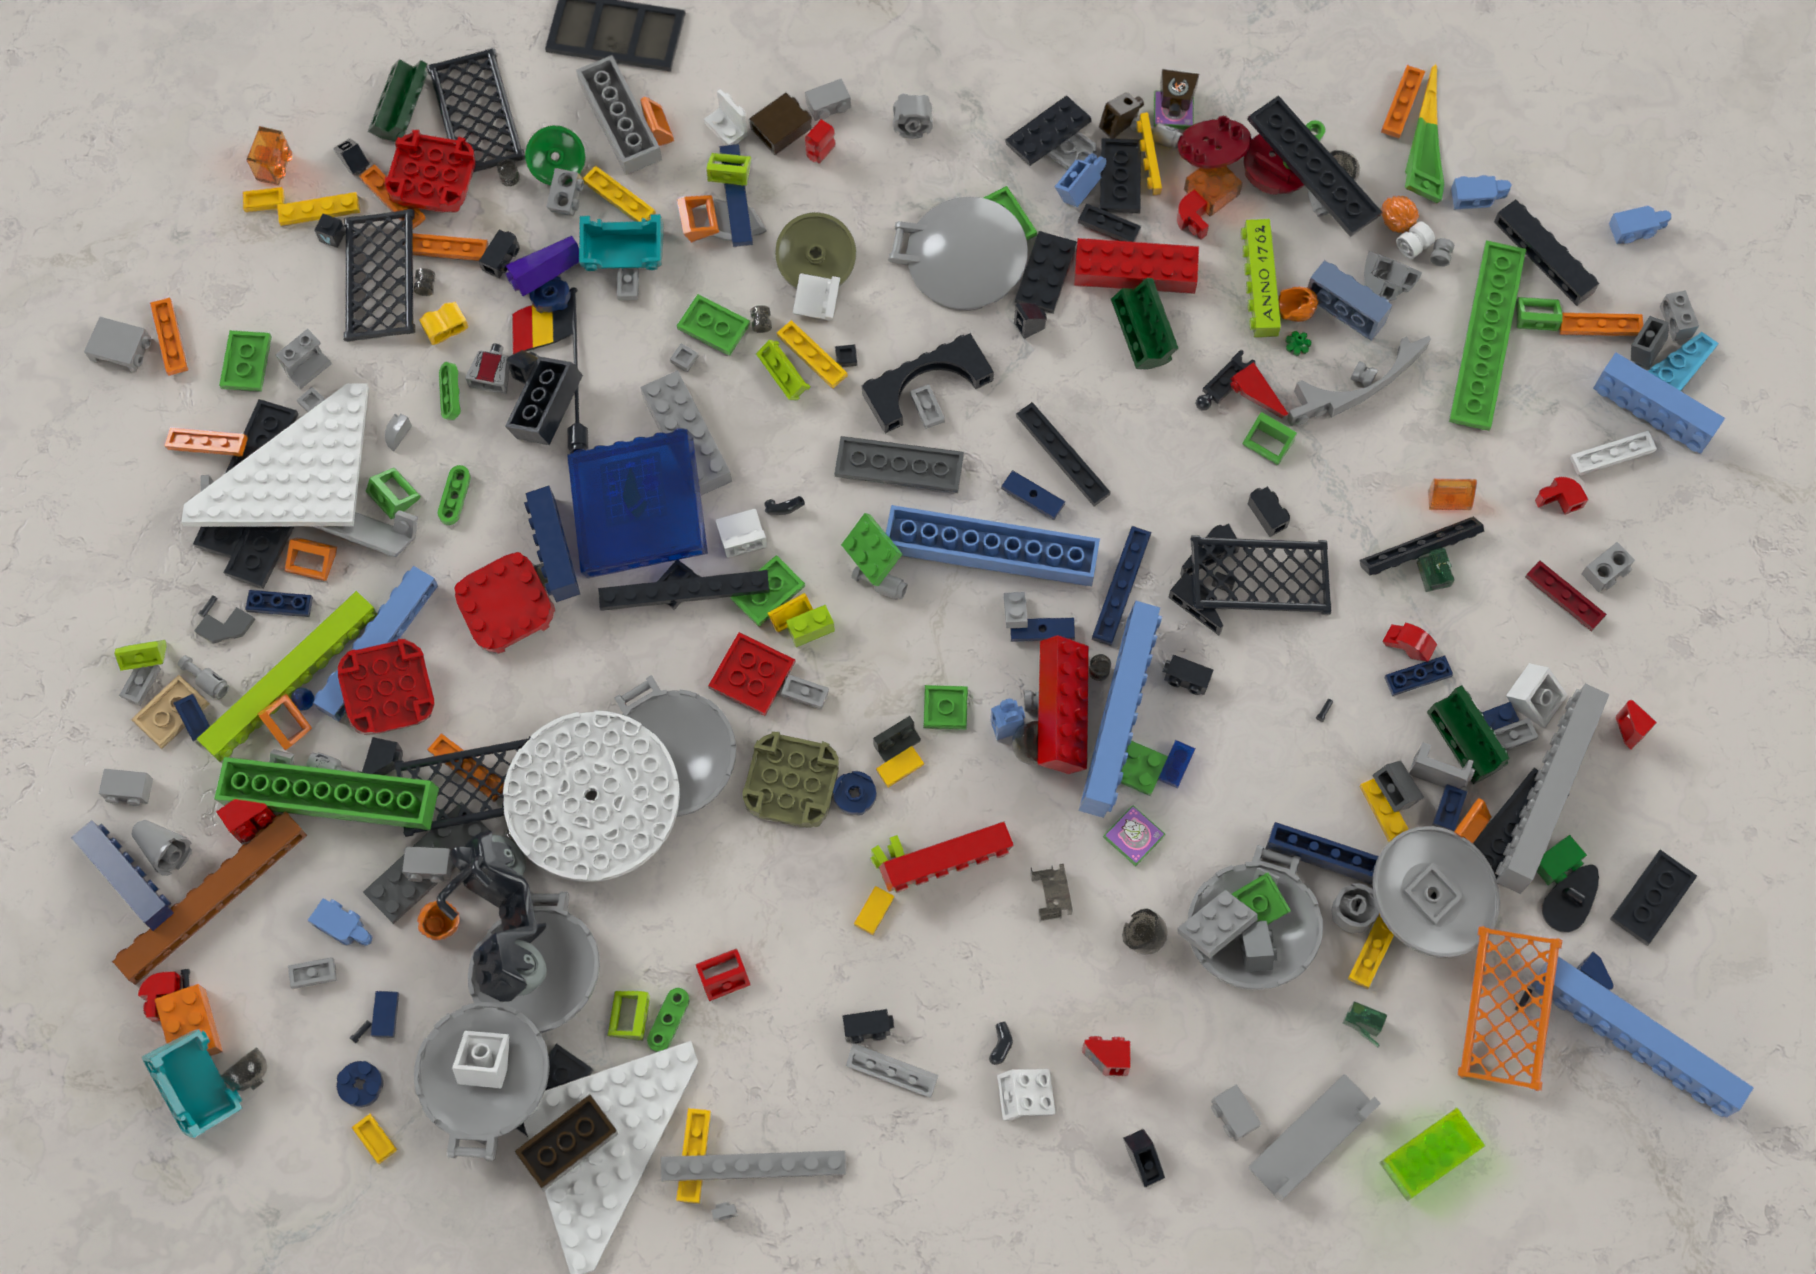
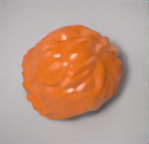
[1381,196,1419,233]
[1278,286,1318,322]
[417,901,460,940]

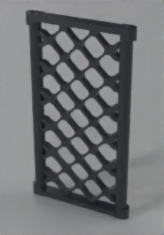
[426,48,525,172]
[343,209,415,342]
[1190,535,1332,615]
[394,736,531,837]

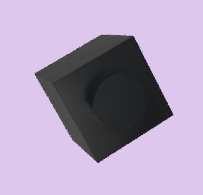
[314,214,346,248]

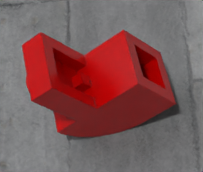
[1177,189,1209,240]
[1535,477,1589,515]
[1382,622,1437,662]
[138,971,181,1022]

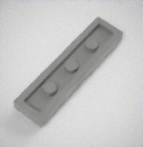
[846,1043,938,1098]

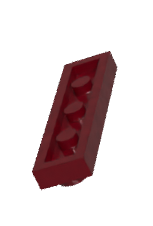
[1525,560,1607,632]

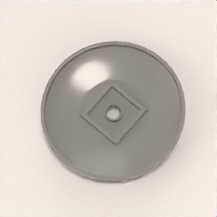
[1373,826,1500,958]

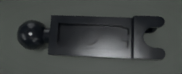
[1195,350,1256,411]

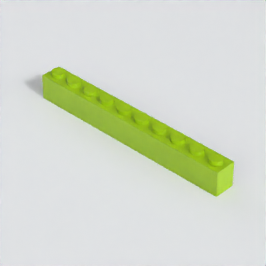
[197,591,378,762]

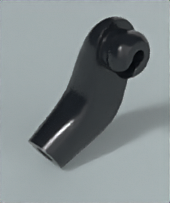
[764,496,805,515]
[989,1022,1013,1065]

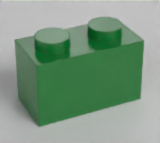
[1537,834,1587,886]

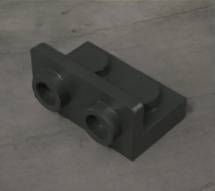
[873,716,921,762]

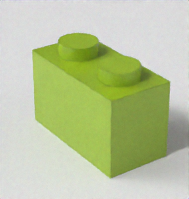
[786,604,835,647]

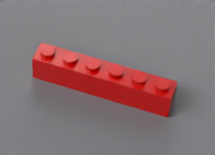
[879,821,1014,893]

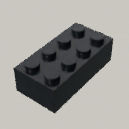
[505,356,583,445]

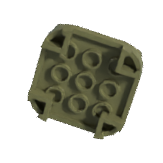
[743,731,839,828]

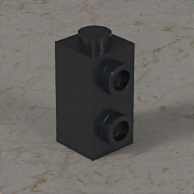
[479,229,520,279]
[1247,486,1290,537]
[1162,654,1214,695]
[842,1009,894,1044]

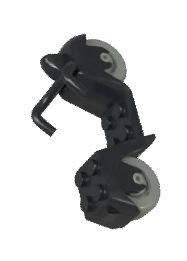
[436,830,546,1002]

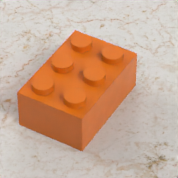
[155,984,223,1056]

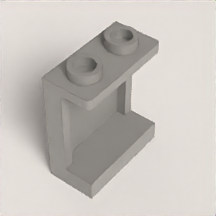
[84,317,151,372]
[276,329,332,390]
[1409,742,1475,789]

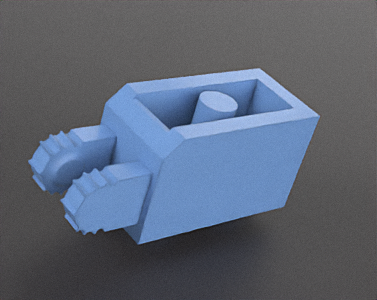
[1055,153,1106,207]
[1451,175,1512,210]
[1609,206,1671,244]
[990,698,1025,740]
[308,898,373,946]

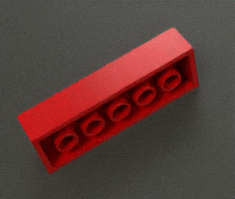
[1074,238,1199,294]
[1038,635,1089,774]

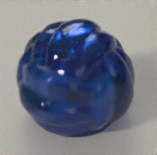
[291,688,314,710]

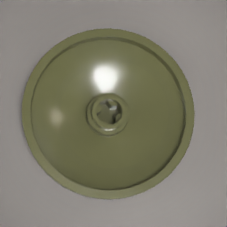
[775,212,856,289]

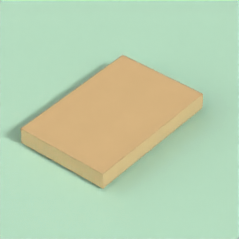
[131,675,209,749]

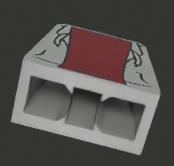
[466,343,509,394]

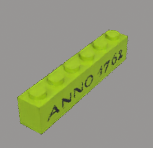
[1241,219,1281,338]

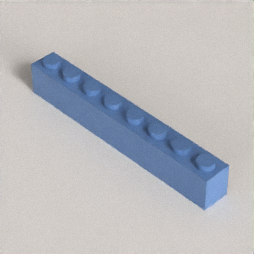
[313,566,438,722]

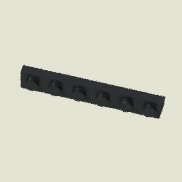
[1016,402,1111,506]
[1359,516,1485,576]

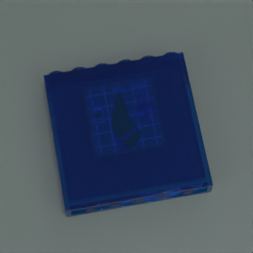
[567,428,708,579]

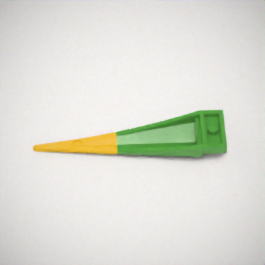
[1405,64,1444,203]

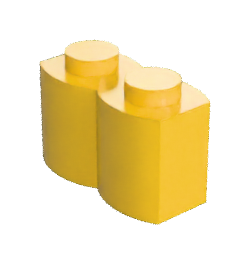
[419,302,469,345]

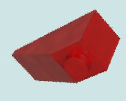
[1230,362,1288,419]

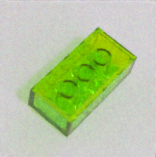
[1380,1107,1486,1201]

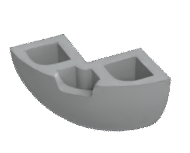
[1364,251,1423,301]

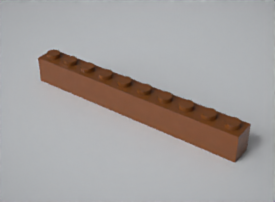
[112,811,307,985]

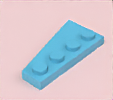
[1648,332,1719,391]

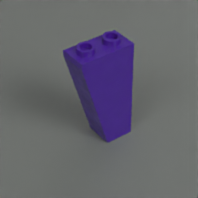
[505,235,579,297]

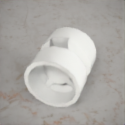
[1396,221,1435,259]

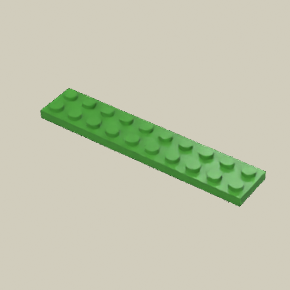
[1449,240,1526,431]

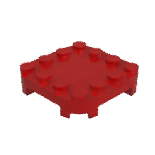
[385,130,475,213]
[454,552,555,654]
[337,639,435,735]

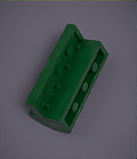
[367,59,428,142]
[1111,278,1179,370]
[1427,685,1510,785]

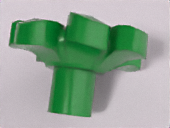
[1285,331,1312,356]

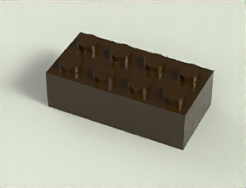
[514,1094,618,1191]

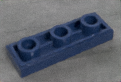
[1001,470,1066,520]
[245,590,313,617]
[1010,617,1075,642]
[1384,655,1453,696]

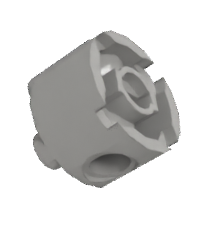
[893,94,933,139]
[1332,883,1379,933]

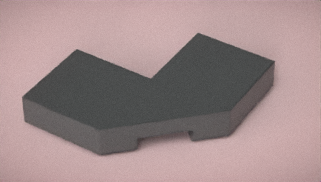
[194,607,255,643]

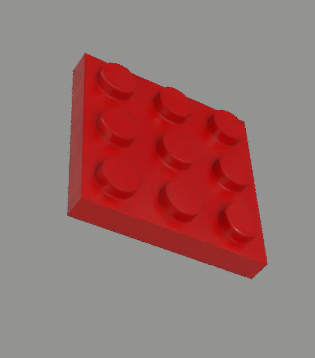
[708,632,796,716]

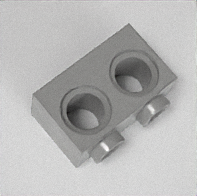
[547,168,584,216]
[1660,290,1699,341]
[1581,542,1635,592]

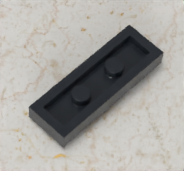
[1078,203,1141,242]

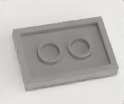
[1177,890,1258,958]

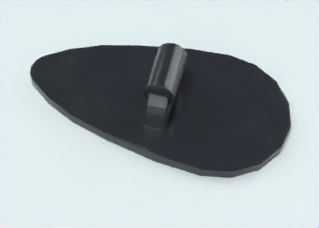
[1542,864,1599,932]

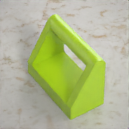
[706,153,751,185]
[114,640,167,671]
[607,991,650,1041]

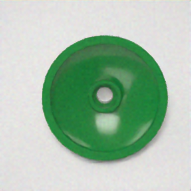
[525,125,585,186]

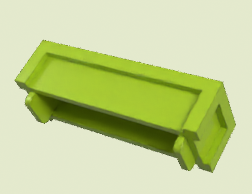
[756,340,811,401]

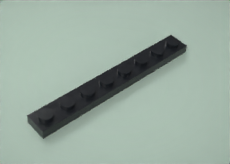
[598,570,770,611]

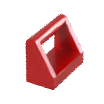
[1616,700,1657,749]
[695,948,751,1001]

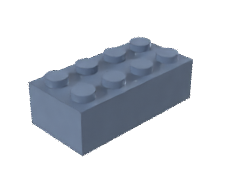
[1307,260,1392,341]

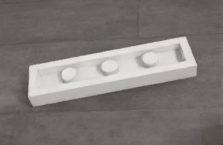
[1570,431,1657,476]

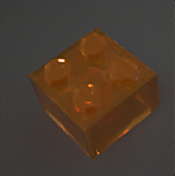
[246,126,292,185]
[1184,166,1243,217]

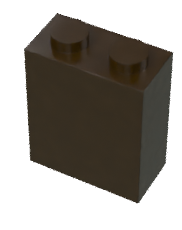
[749,92,812,155]

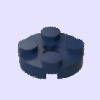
[529,276,571,313]
[833,771,877,816]
[336,1061,384,1108]

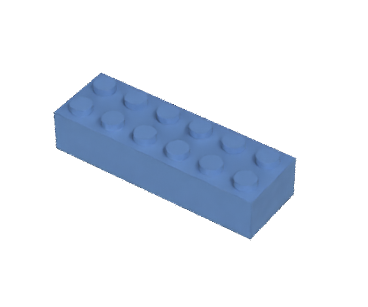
[1593,353,1725,454]

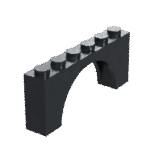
[862,333,994,434]

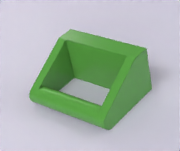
[1517,297,1563,331]
[1242,412,1297,465]
[366,467,421,519]

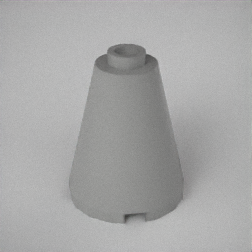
[132,820,192,876]

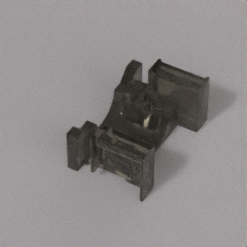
[1030,863,1073,922]

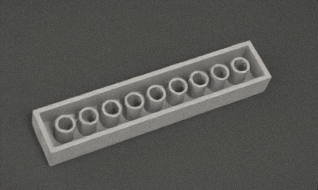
[1495,683,1610,894]

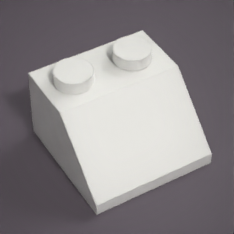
[1506,663,1568,728]
[452,1031,509,1088]

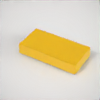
[243,187,285,212]
[767,593,813,633]
[876,746,924,788]
[854,886,895,935]
[351,1113,397,1164]

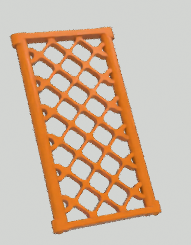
[1457,926,1563,1091]

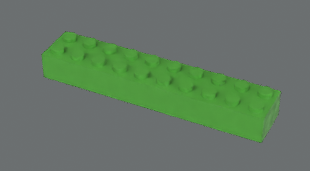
[214,757,439,830]

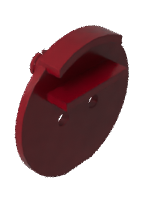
[1178,115,1252,169]
[1243,134,1305,195]

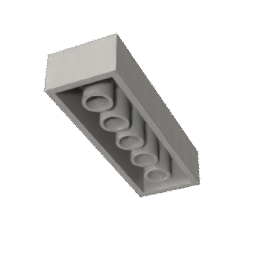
[576,55,662,175]
[640,370,732,499]

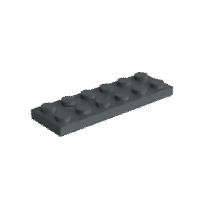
[834,436,964,493]
[363,802,490,924]

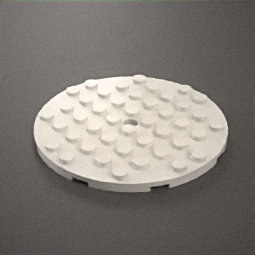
[503,711,680,882]

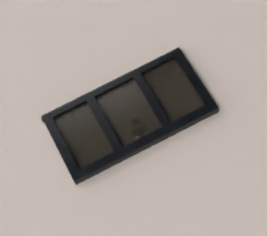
[545,0,686,72]

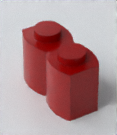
[805,119,836,164]

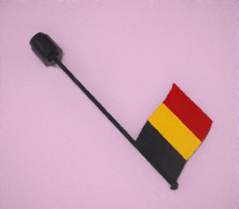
[512,287,588,456]

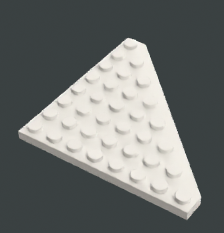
[181,383,369,527]
[524,1041,698,1274]

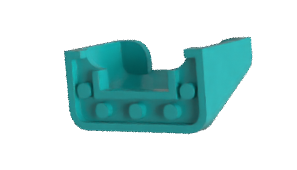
[579,214,664,271]
[142,1029,243,1138]

